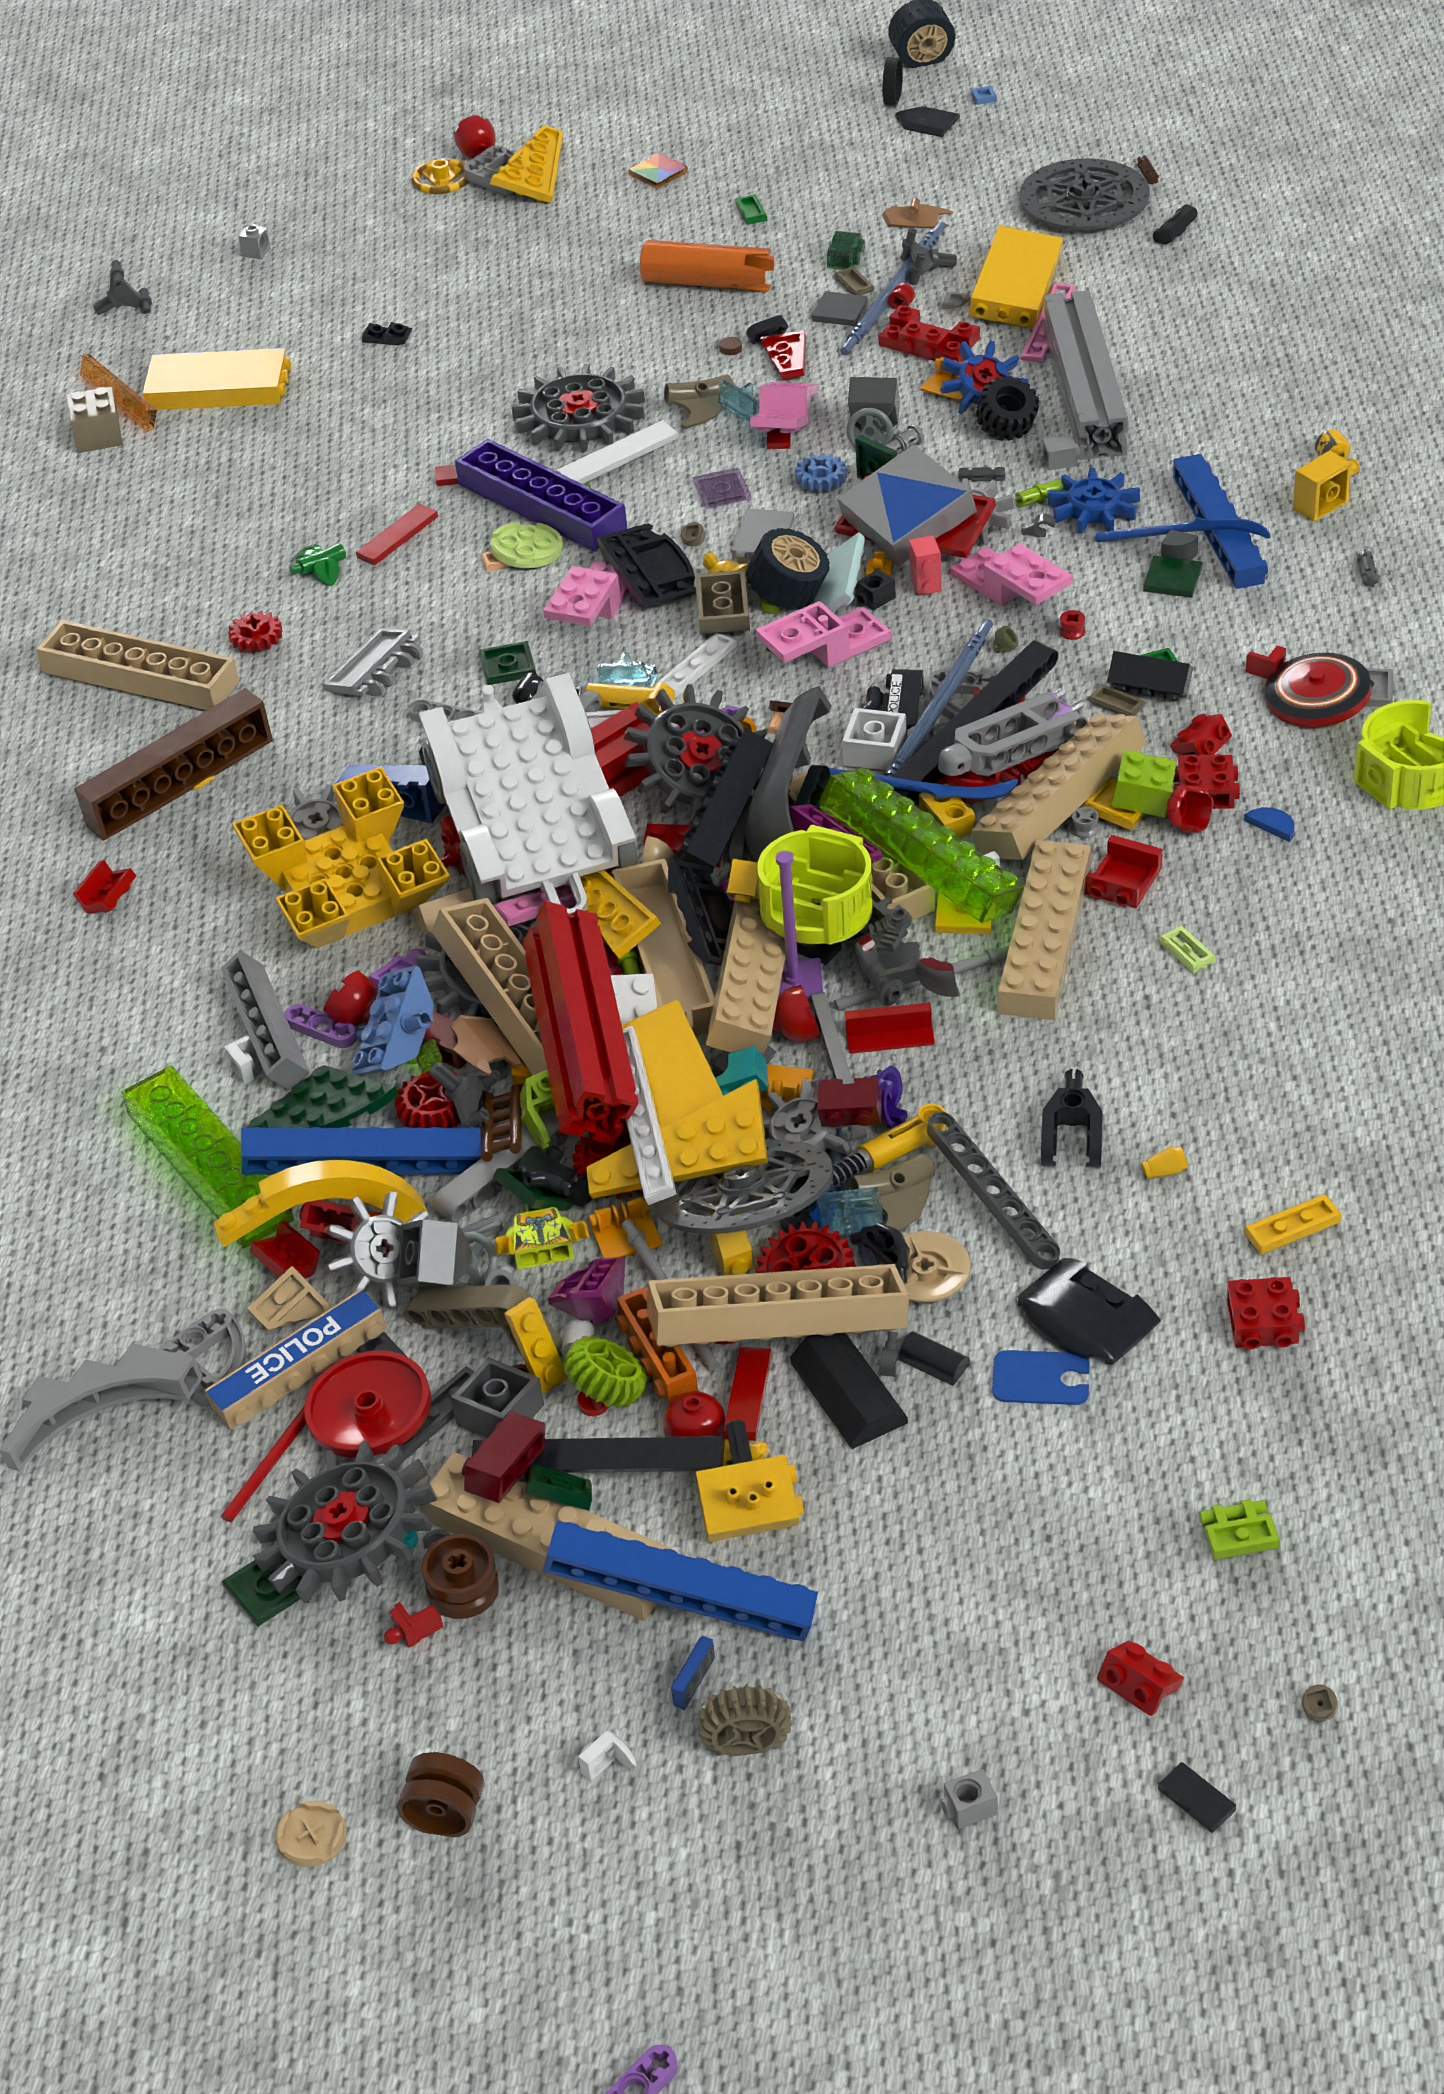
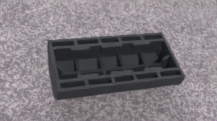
[790,1332,908,1449]

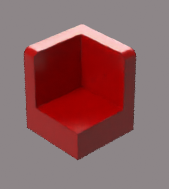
[1246,646,1286,679]

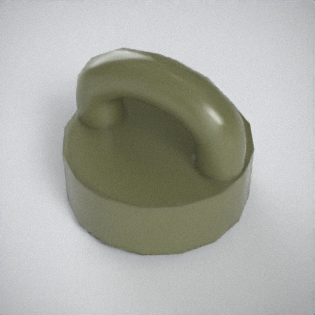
[993,626,1018,653]

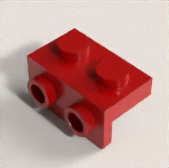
[1170,714,1232,755]
[73,860,136,914]
[249,1221,320,1279]
[1097,1640,1184,1716]

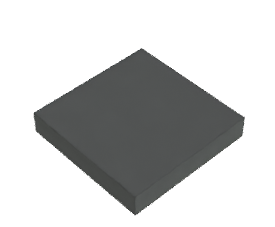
[812,291,868,326]

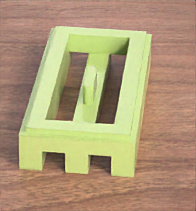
[1159,925,1216,974]

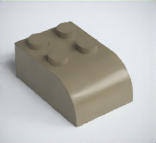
[67,387,123,453]
[695,570,750,634]

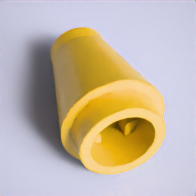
[1141,1145,1188,1179]

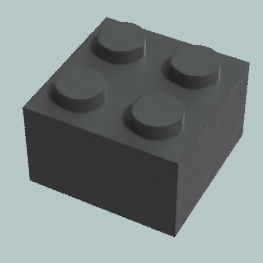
[451,1357,544,1438]

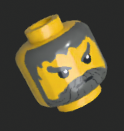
[1315,429,1351,459]

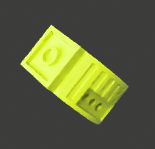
[1354,700,1444,809]
[757,824,873,945]

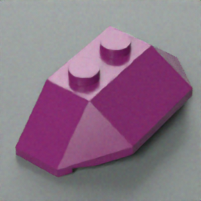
[789,804,882,864]
[548,1257,625,1324]

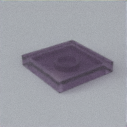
[693,467,751,509]

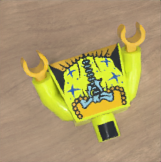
[495,1205,590,1270]

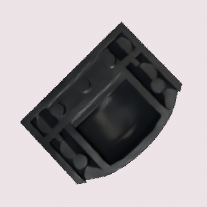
[597,523,696,608]
[668,859,733,966]
[1015,1258,1161,1365]

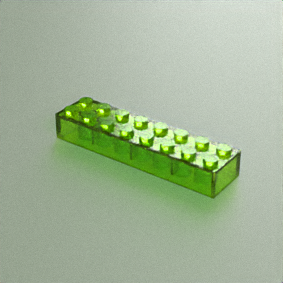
[819,767,1025,923]
[121,1065,294,1249]

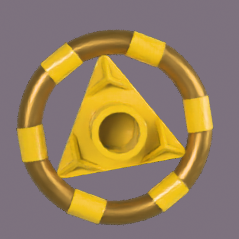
[411,159,469,194]

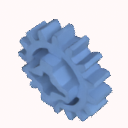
[795,453,847,493]

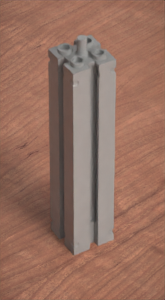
[1044,290,1128,460]

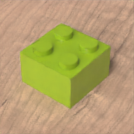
[1111,750,1177,818]

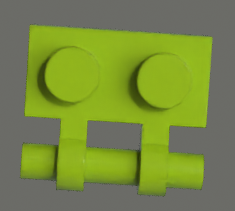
[1199,1499,1280,1560]

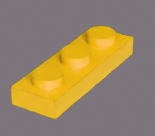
[1245,1194,1342,1255]
[504,1297,568,1394]

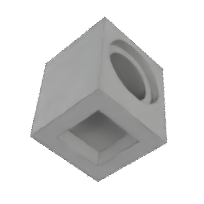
[238,224,271,259]
[940,1769,998,1829]

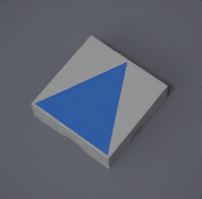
[837,445,977,566]

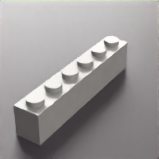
[221,950,309,1090]

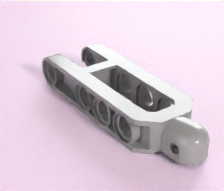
[938,693,1087,776]

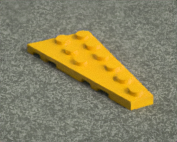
[490,125,563,203]
[587,1079,768,1199]

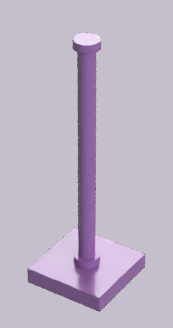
[776,851,823,1004]

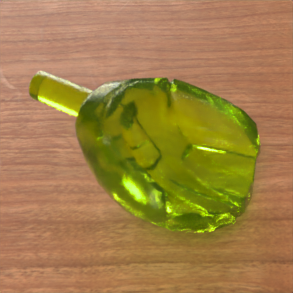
[406,1039,442,1074]

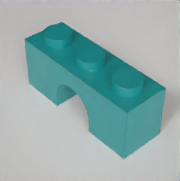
[715,1046,769,1096]

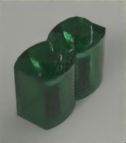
[827,231,865,270]

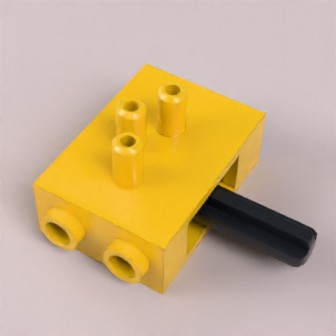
[696,1420,804,1542]

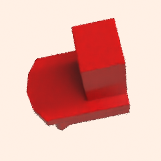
[384,1602,443,1647]

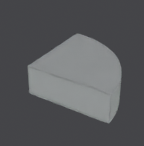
[942,292,970,309]

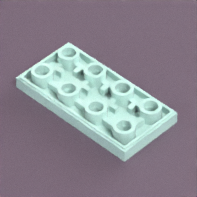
[813,532,865,613]

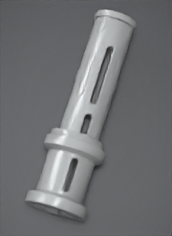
[885,424,924,454]

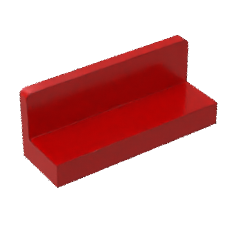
[845,1002,935,1054]

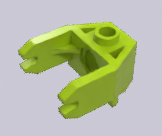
[520,1070,555,1150]

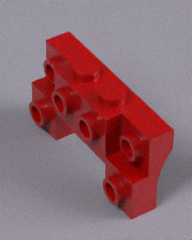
[878,305,980,363]

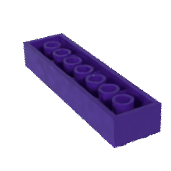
[455,438,627,552]

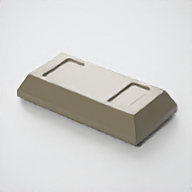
[834,267,875,295]
[1088,684,1146,716]

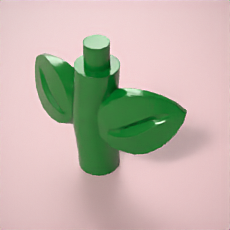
[289,543,346,586]

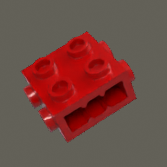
[1173,754,1240,809]
[299,1200,382,1244]
[1226,1277,1305,1349]

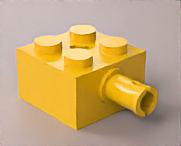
[1293,450,1360,521]

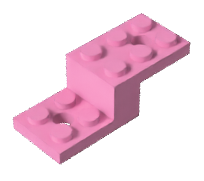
[750,382,818,433]
[950,543,1073,606]
[543,561,629,626]
[756,601,891,668]

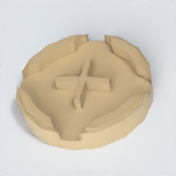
[276,1801,347,1867]

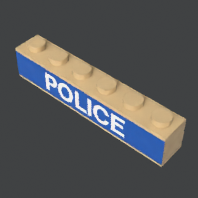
[205,1289,387,1430]

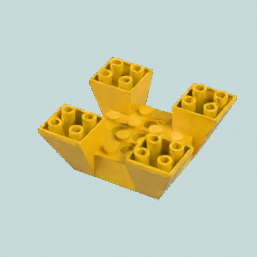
[232,766,450,948]

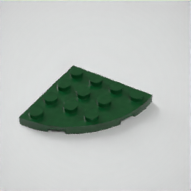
[245,1065,399,1128]

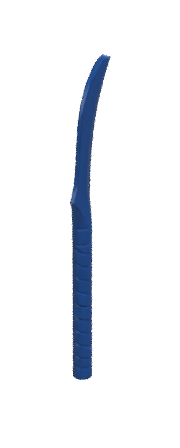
[1096,517,1271,542]
[829,768,1018,799]

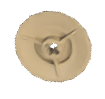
[879,1231,971,1303]

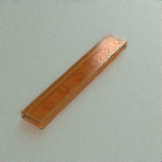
[80,354,157,432]

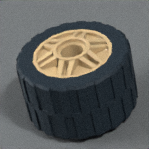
[888,0,956,68]
[746,528,830,610]

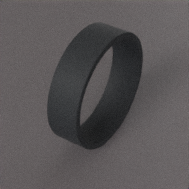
[882,57,903,105]

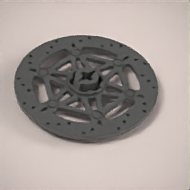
[1020,158,1150,231]
[654,1140,834,1234]

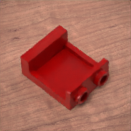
[1085,835,1163,909]

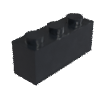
[1107,651,1193,701]

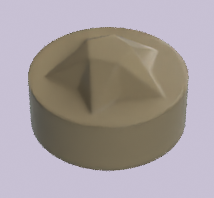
[680,522,706,546]
[1302,1685,1338,1721]

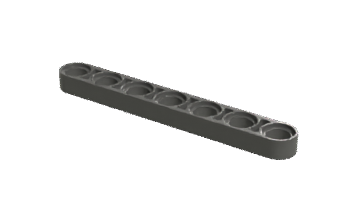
[927,1112,1060,1270]

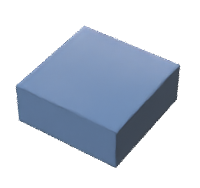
[971,86,997,105]

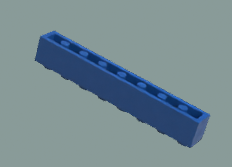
[1173,454,1268,589]
[240,1127,481,1175]
[542,1521,818,1641]

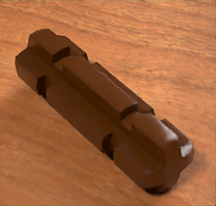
[1137,155,1159,184]

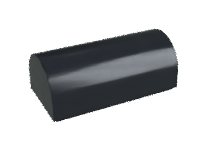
[899,1331,970,1386]

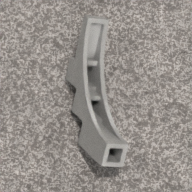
[0,1343,203,1472]

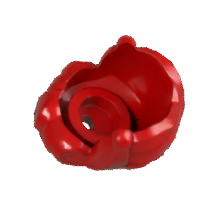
[1166,785,1214,833]

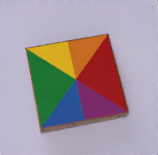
[628,153,688,189]

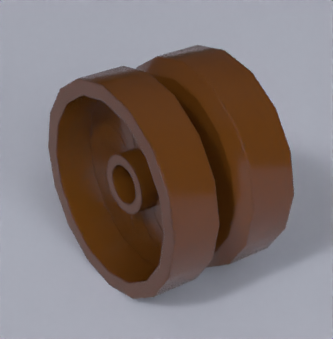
[421,1534,499,1619]
[396,1752,485,1838]

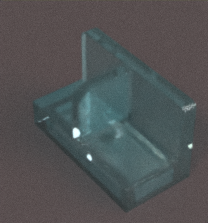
[718,380,760,422]
[596,652,658,687]
[817,1187,883,1239]

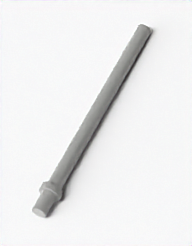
[834,946,1009,1011]
[622,1219,720,1372]

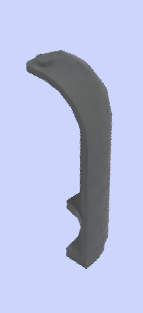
[745,686,832,863]

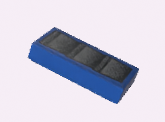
[671,1635,715,1710]

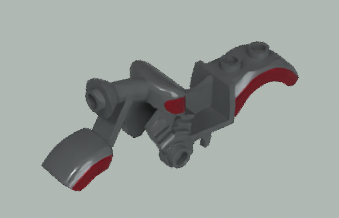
[815,898,960,1007]

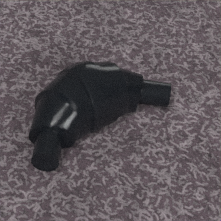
[850,1223,910,1284]

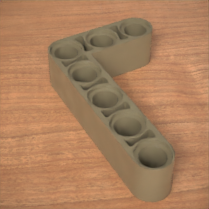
[403,1285,562,1358]

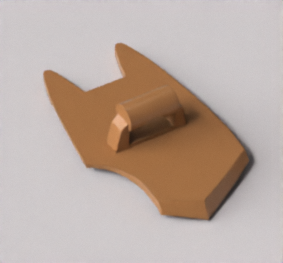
[882,198,954,228]
[450,1015,520,1076]

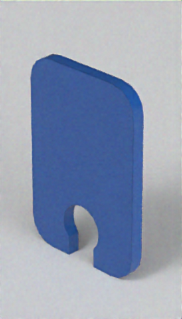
[992,1350,1090,1405]

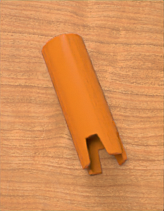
[640,240,775,292]

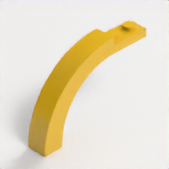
[214,1160,428,1247]

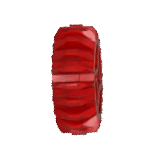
[394,1071,461,1128]

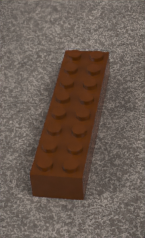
[74,688,273,841]

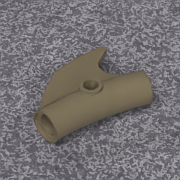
[664,374,735,429]
[847,1153,935,1231]

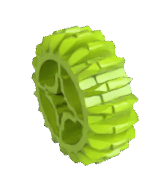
[563,1335,648,1409]

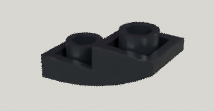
[362,322,412,345]

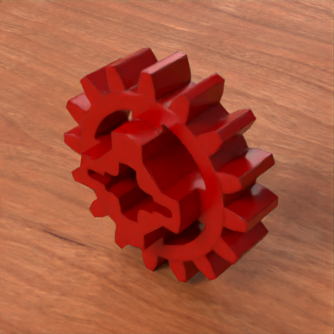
[228,611,283,653]

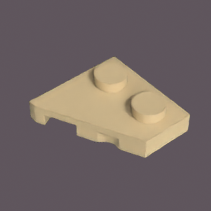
[247,1266,332,1331]

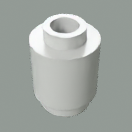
[562,1316,595,1357]

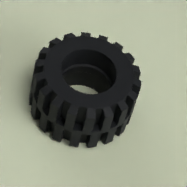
[976,376,1039,441]

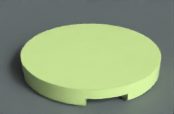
[490,521,563,568]

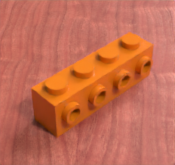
[615,1287,698,1405]

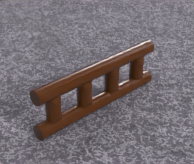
[481,1084,522,1162]

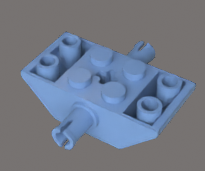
[351,965,434,1076]

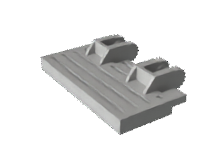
[322,628,424,696]

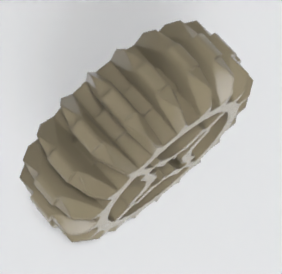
[697,1684,792,1757]

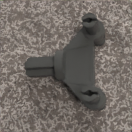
[900,228,957,285]
[93,260,152,315]
[429,1062,502,1128]

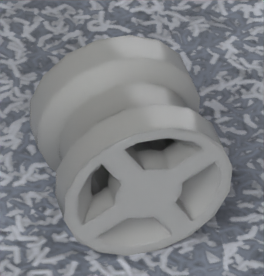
[1071,806,1099,839]

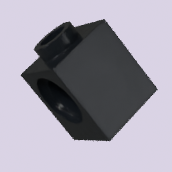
[856,569,896,611]

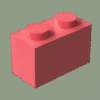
[909,535,942,595]

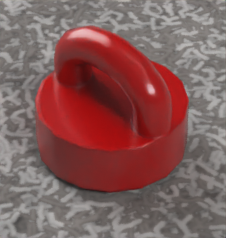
[577,1391,609,1417]

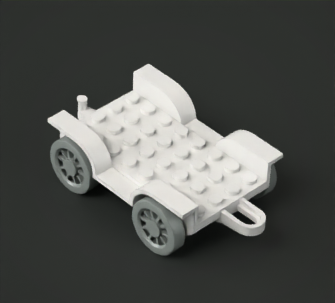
[419,673,637,914]

